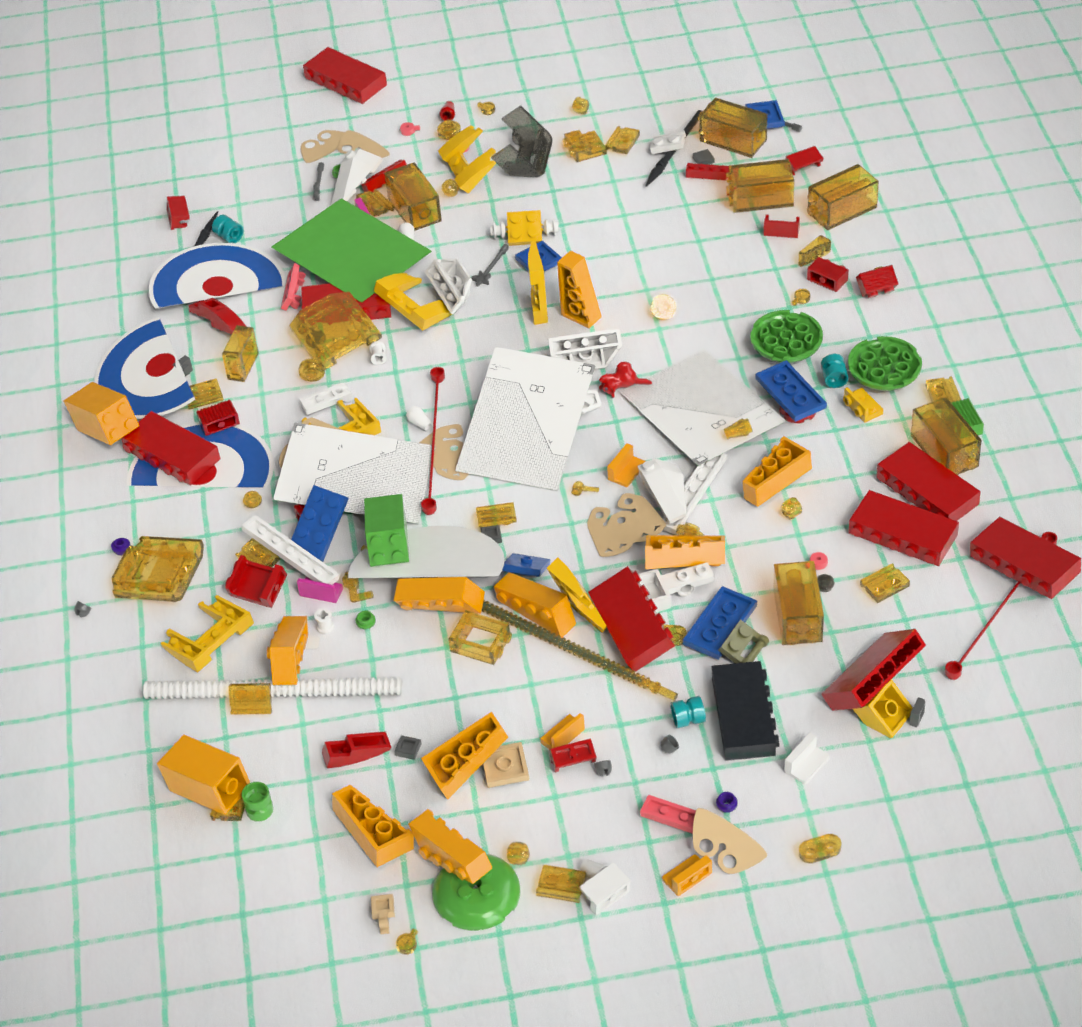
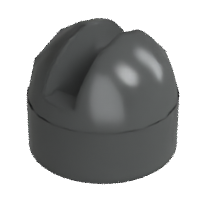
[74,601,92,617]
[661,735,679,754]
[594,760,612,777]

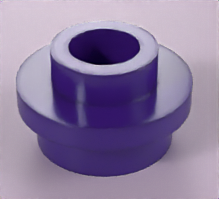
[111,538,131,556]
[716,792,738,813]

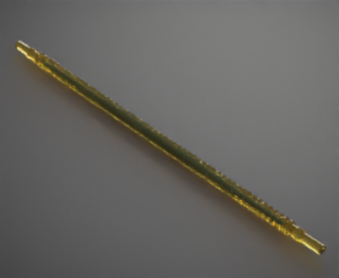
[361,545,678,701]

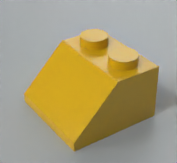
[853,679,913,738]

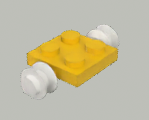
[491,210,559,246]

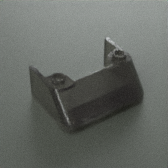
[491,105,553,178]

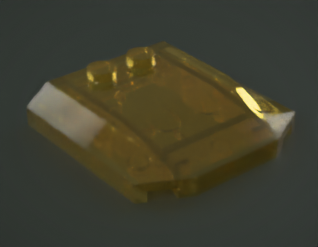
[289,292,382,372]
[112,536,204,602]

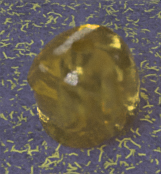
[572,96,589,115]
[441,179,459,197]
[781,497,803,520]
[507,841,530,865]

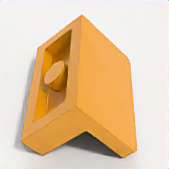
[607,443,646,487]
[540,713,585,750]
[662,854,712,897]

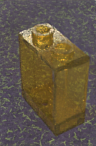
[222,325,259,382]
[449,610,512,665]

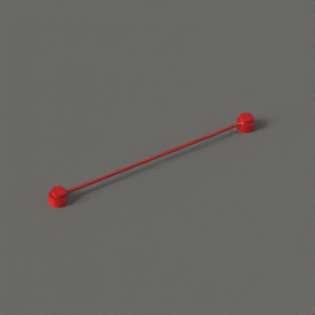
[421,367,445,515]
[945,532,1058,680]

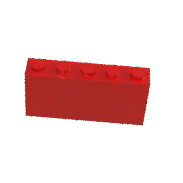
[303,47,387,104]
[301,283,391,327]
[121,411,221,486]
[877,442,981,521]
[849,490,959,566]
[970,516,1081,599]
[588,566,675,673]
[821,629,926,711]

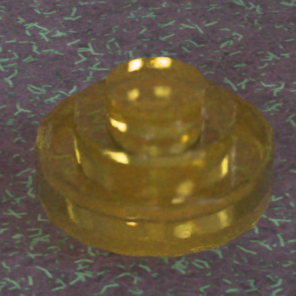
[437,120,461,140]
[650,294,676,320]
[298,358,325,382]
[676,522,704,535]

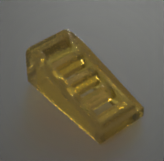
[799,235,831,267]

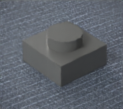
[172,355,193,376]

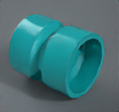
[212,214,244,243]
[821,354,848,388]
[670,696,706,729]

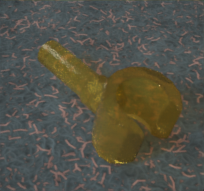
[571,481,599,496]

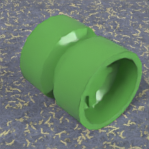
[241,782,273,821]

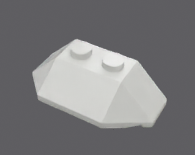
[425,258,472,314]
[548,328,622,370]

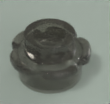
[815,574,835,592]

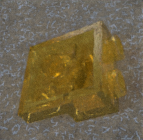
[563,130,607,163]

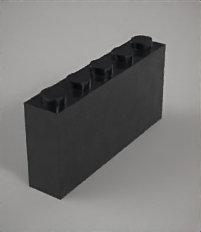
[712,661,779,761]

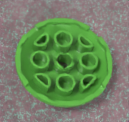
[750,310,823,363]
[848,336,922,391]
[432,853,520,931]

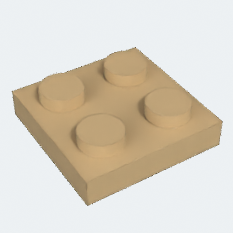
[483,742,529,788]

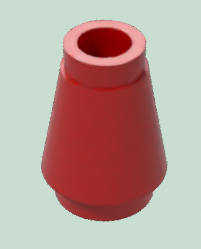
[439,101,455,121]

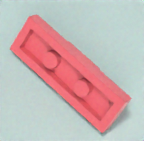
[281,263,306,311]

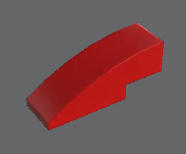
[322,731,391,769]

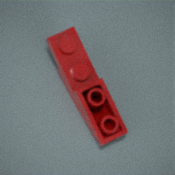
[189,298,247,335]

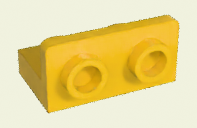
[843,387,883,423]

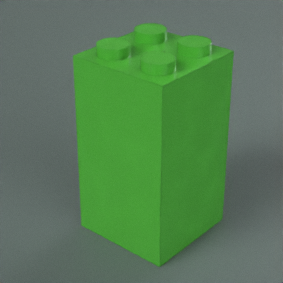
[364,494,409,567]

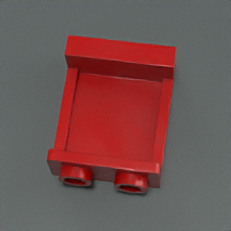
[225,555,287,608]

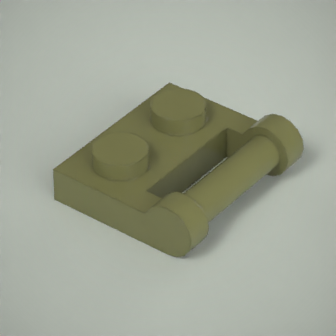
[718,619,769,663]

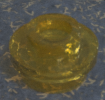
[243,491,262,508]

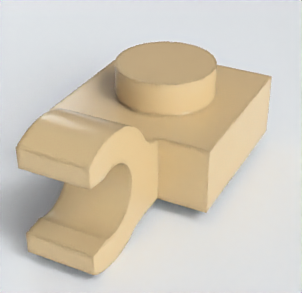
[371,894,395,934]

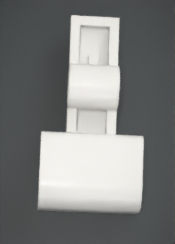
[639,562,715,612]

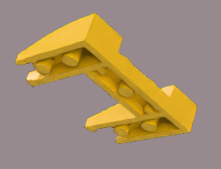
[438,125,496,194]
[528,241,548,325]
[374,273,453,331]
[301,398,381,436]
[546,557,606,633]
[161,595,254,673]

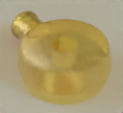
[477,102,496,115]
[792,289,811,306]
[396,928,418,955]

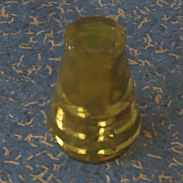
[724,418,753,439]

